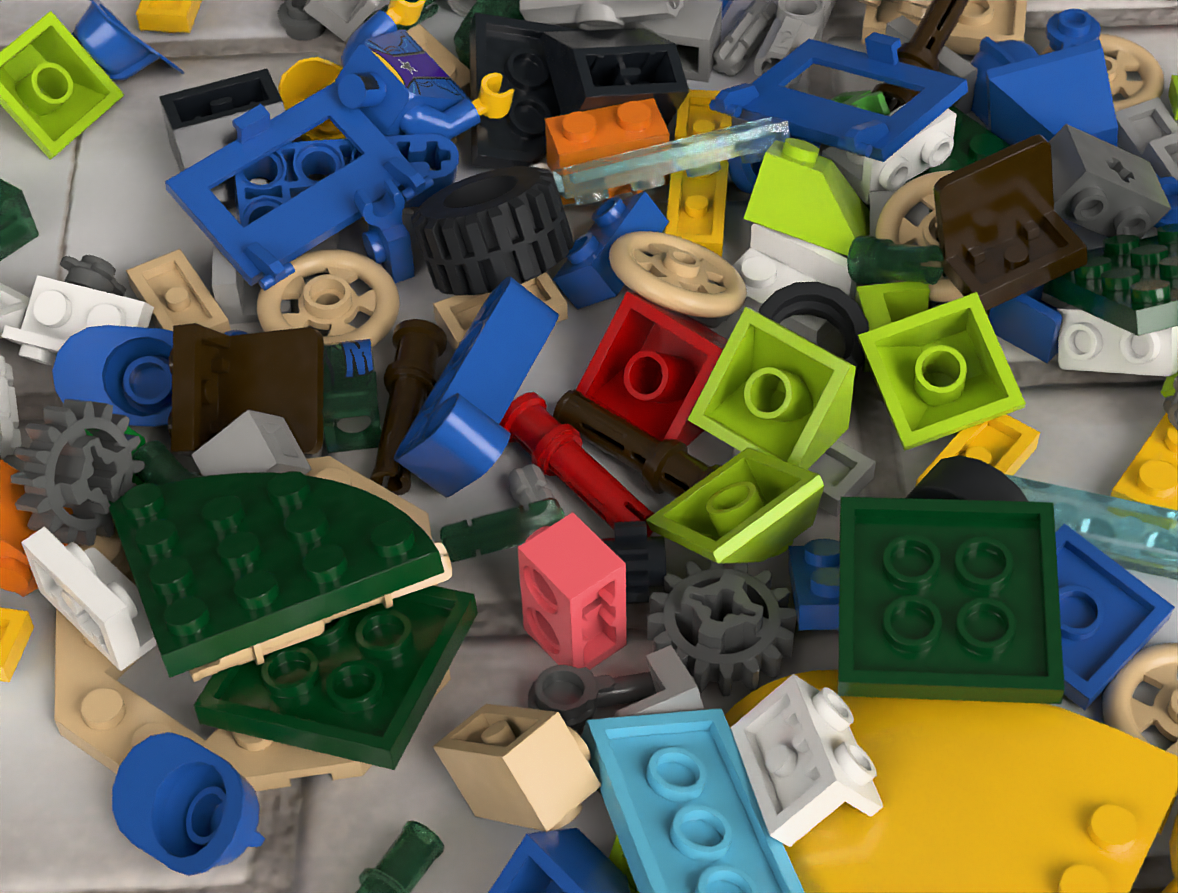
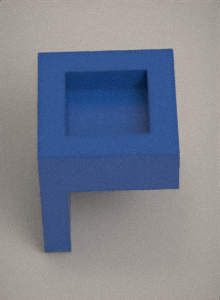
[988,284,1062,363]

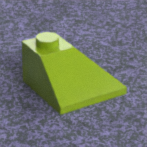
[0,11,125,160]
[743,138,870,259]
[858,292,1026,451]
[646,447,825,564]

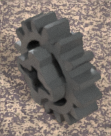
[11,398,144,546]
[647,561,797,696]

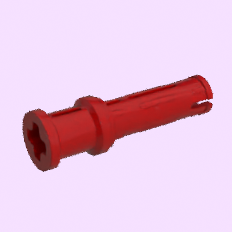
[500,392,655,537]

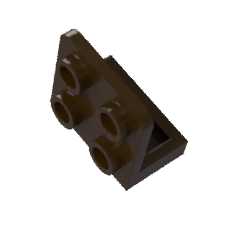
[933,134,1088,311]
[168,323,324,458]

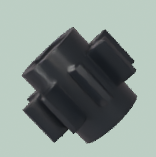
[600,521,666,604]

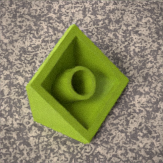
[688,307,856,470]

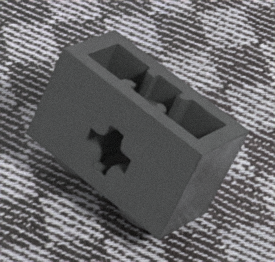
[1049,124,1172,239]

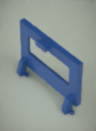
[709,32,968,162]
[165,82,434,290]

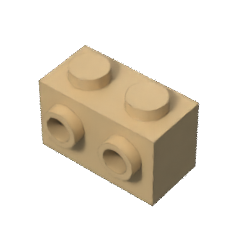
[433,704,602,832]

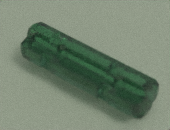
[440,497,565,562]

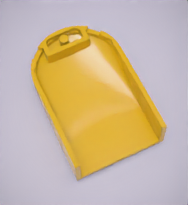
[725,669,1178,893]

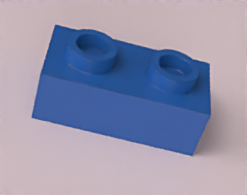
[553,191,669,309]

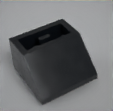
[540,28,689,126]
[159,68,295,210]

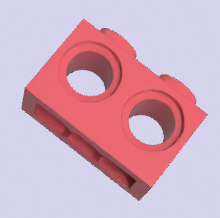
[517,512,627,670]

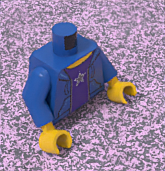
[335,0,514,140]

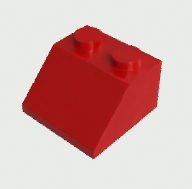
[576,291,728,446]

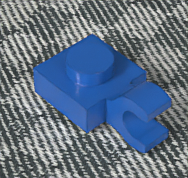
[354,178,415,284]

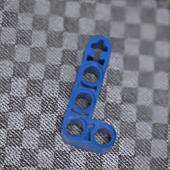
[234,133,459,227]
[394,276,559,498]

